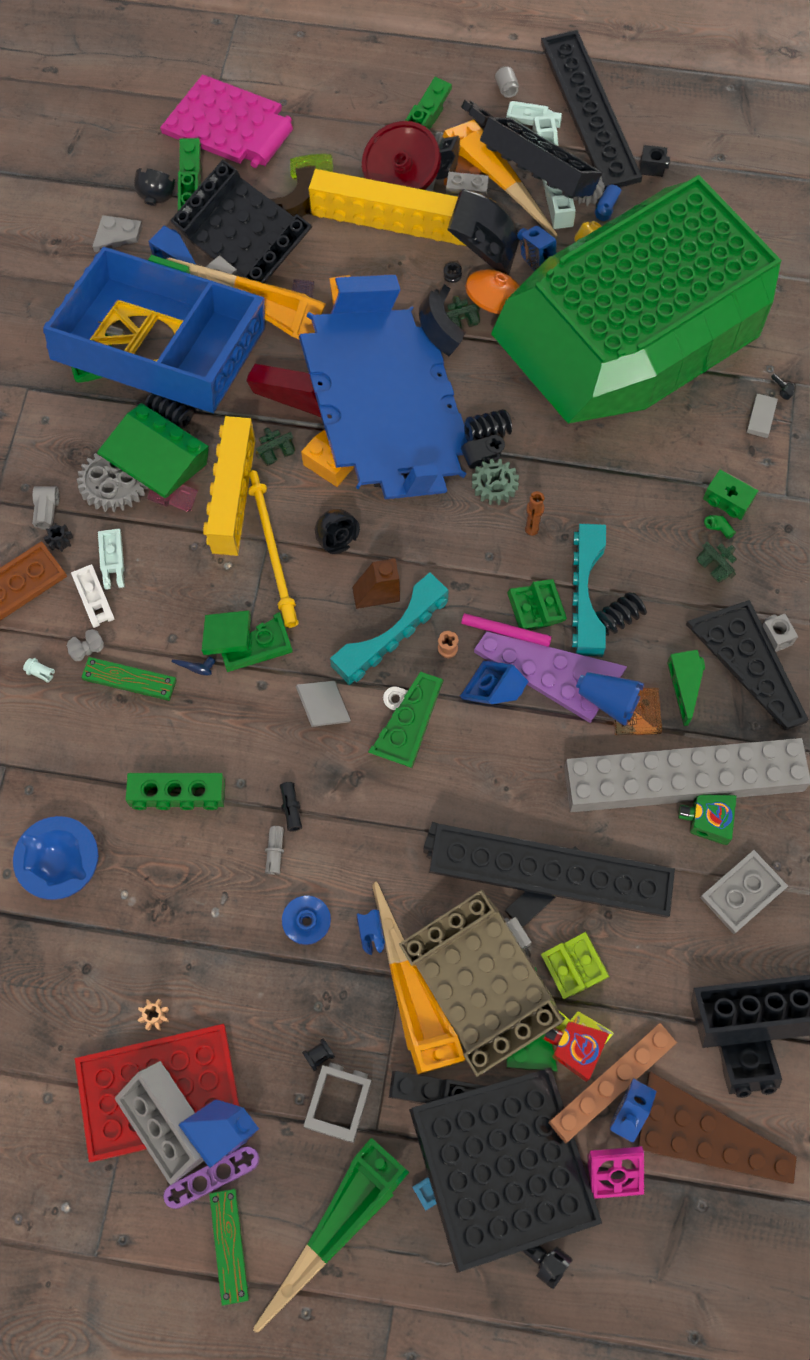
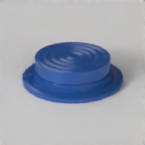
[13,816,99,900]

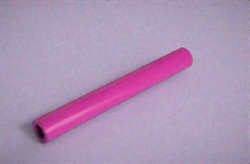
[462,613,552,647]

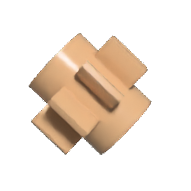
[138,999,169,1031]

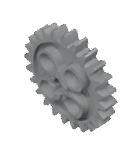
[77,453,148,512]

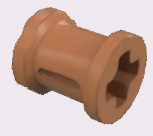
[438,631,459,658]

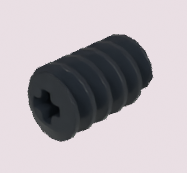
[145,393,194,429]
[464,409,512,442]
[596,592,647,636]

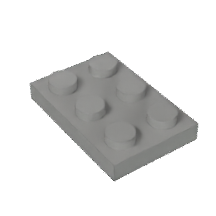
[700,850,788,934]

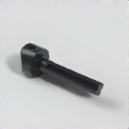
[522,1245,573,1289]

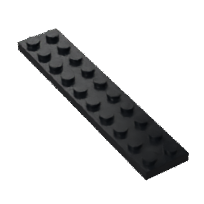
[541,30,642,190]
[429,823,675,918]

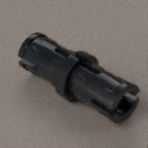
[279,782,303,832]

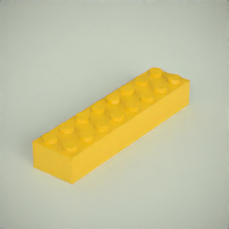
[309,169,466,246]

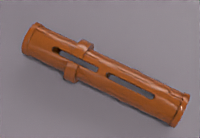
[525,491,545,536]

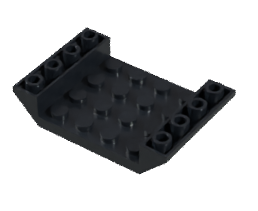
[170,159,312,283]

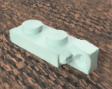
[506,101,562,128]

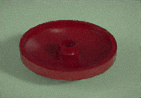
[362,121,441,190]

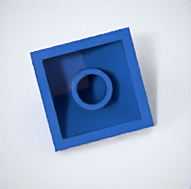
[460,661,529,704]
[179,1099,259,1168]

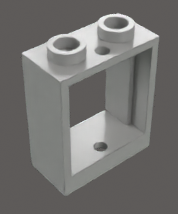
[303,1063,372,1143]

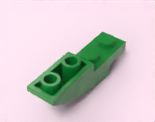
[405,77,452,130]
[178,138,202,211]

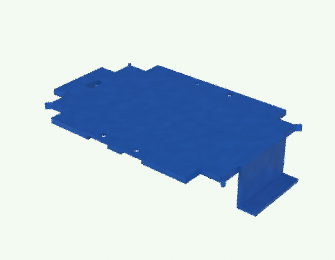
[299,275,467,499]

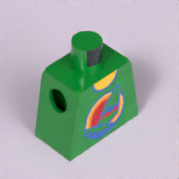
[678,795,737,845]

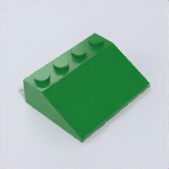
[97,403,209,499]

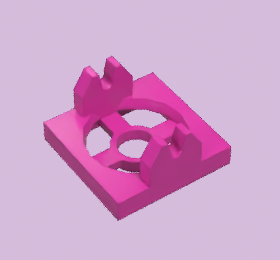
[587,1147,644,1199]

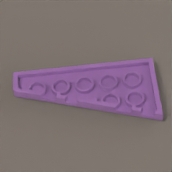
[474,632,627,723]

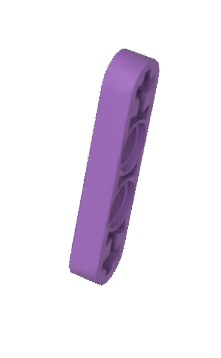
[164,1147,260,1209]

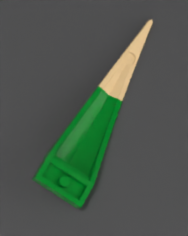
[254,1138,409,1333]

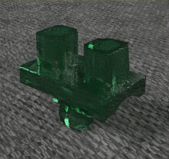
[446,296,481,329]
[255,427,295,466]
[696,542,737,583]

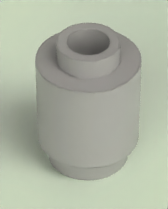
[495,67,519,98]

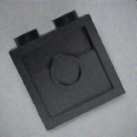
[718,1040,782,1098]

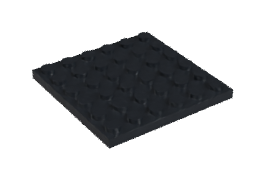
[409,1068,602,1273]

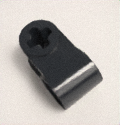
[461,435,505,469]

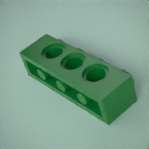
[126,773,225,810]

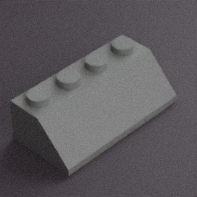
[114,1061,204,1186]

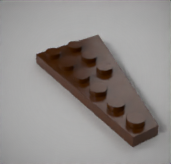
[638,1072,797,1184]

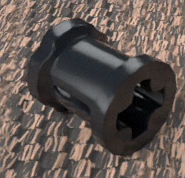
[302,1038,335,1072]

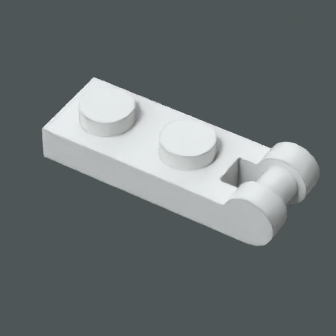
[71,564,115,628]

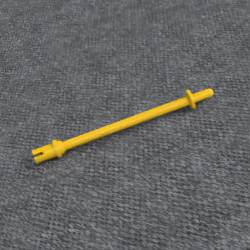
[248,470,299,628]

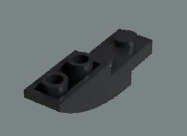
[389,1071,485,1105]

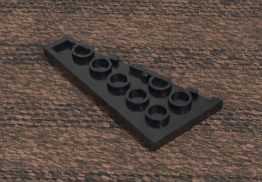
[686,600,809,730]

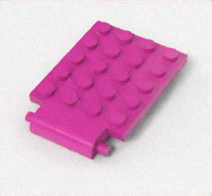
[160,74,293,168]

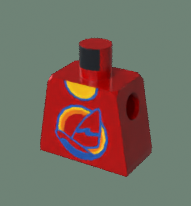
[543,1022,609,1082]

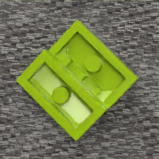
[541,932,610,999]

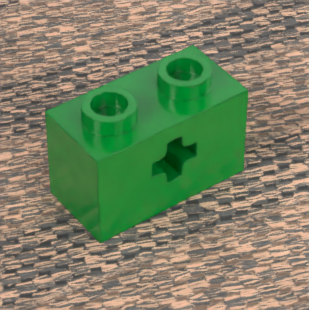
[703,470,759,520]

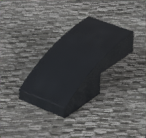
[435,136,460,180]

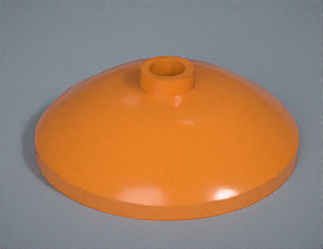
[465,269,520,315]

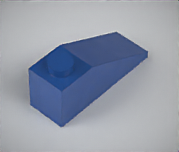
[148,225,196,265]

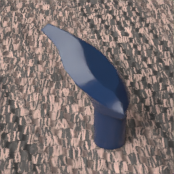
[171,656,216,675]

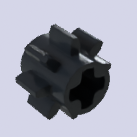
[44,523,73,552]

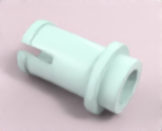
[23,658,55,683]

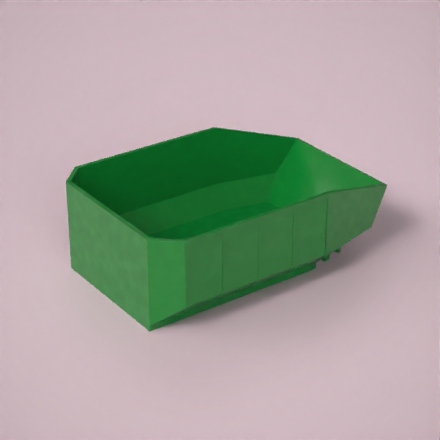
[491,175,782,424]

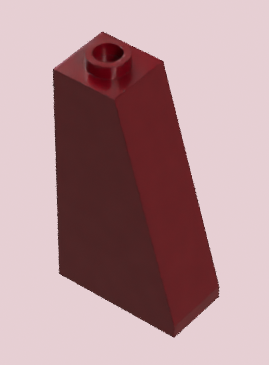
[246,364,322,418]

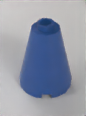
[576,672,644,726]

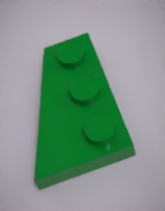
[221,612,293,672]

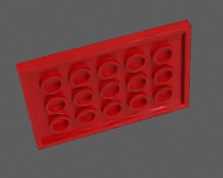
[74,1024,240,1163]

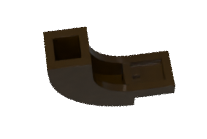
[270,165,316,217]

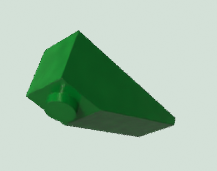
[667,650,705,726]

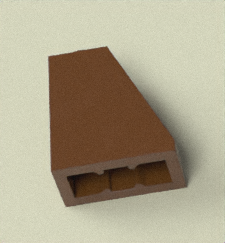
[352,558,400,609]

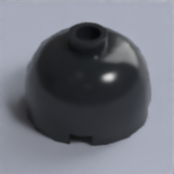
[134,168,176,206]
[315,509,360,554]

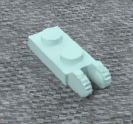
[98,528,124,590]

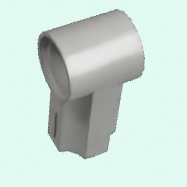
[32,486,59,530]

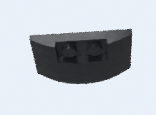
[447,189,520,275]

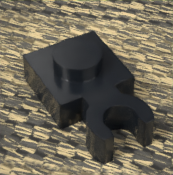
[461,100,493,127]

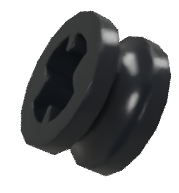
[443,262,462,283]

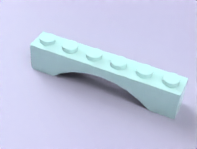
[532,115,576,229]

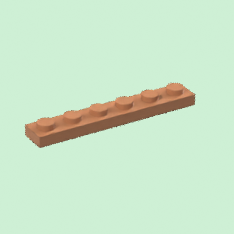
[548,1023,677,1144]

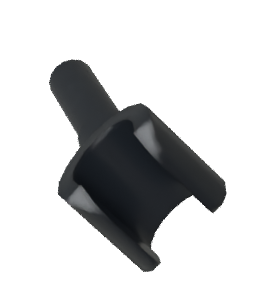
[771,374,795,400]

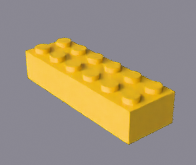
[203,416,256,556]

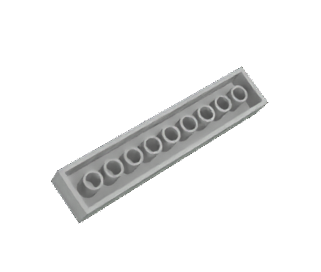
[564,738,810,812]

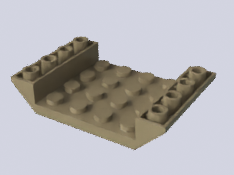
[399,890,563,1077]

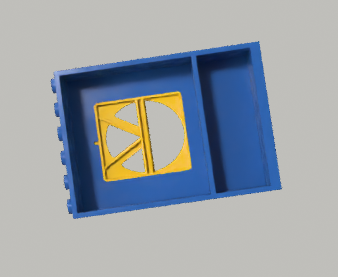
[43,246,265,413]

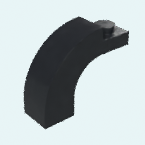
[419,284,466,357]

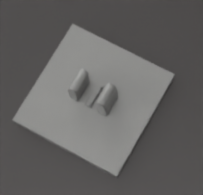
[296,681,351,727]

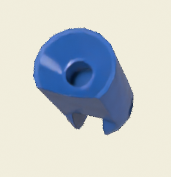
[595,185,621,221]
[356,909,385,955]

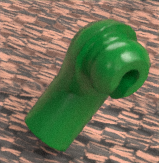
[704,515,736,539]

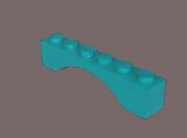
[572,524,606,657]
[330,572,449,685]

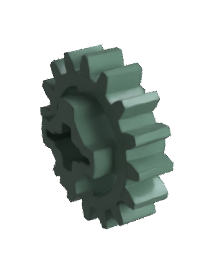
[472,459,519,505]

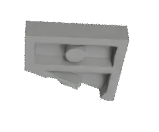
[92,215,143,252]

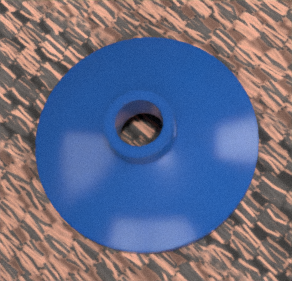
[282,896,331,945]

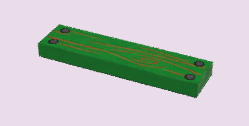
[81,657,177,701]
[209,1189,249,1306]

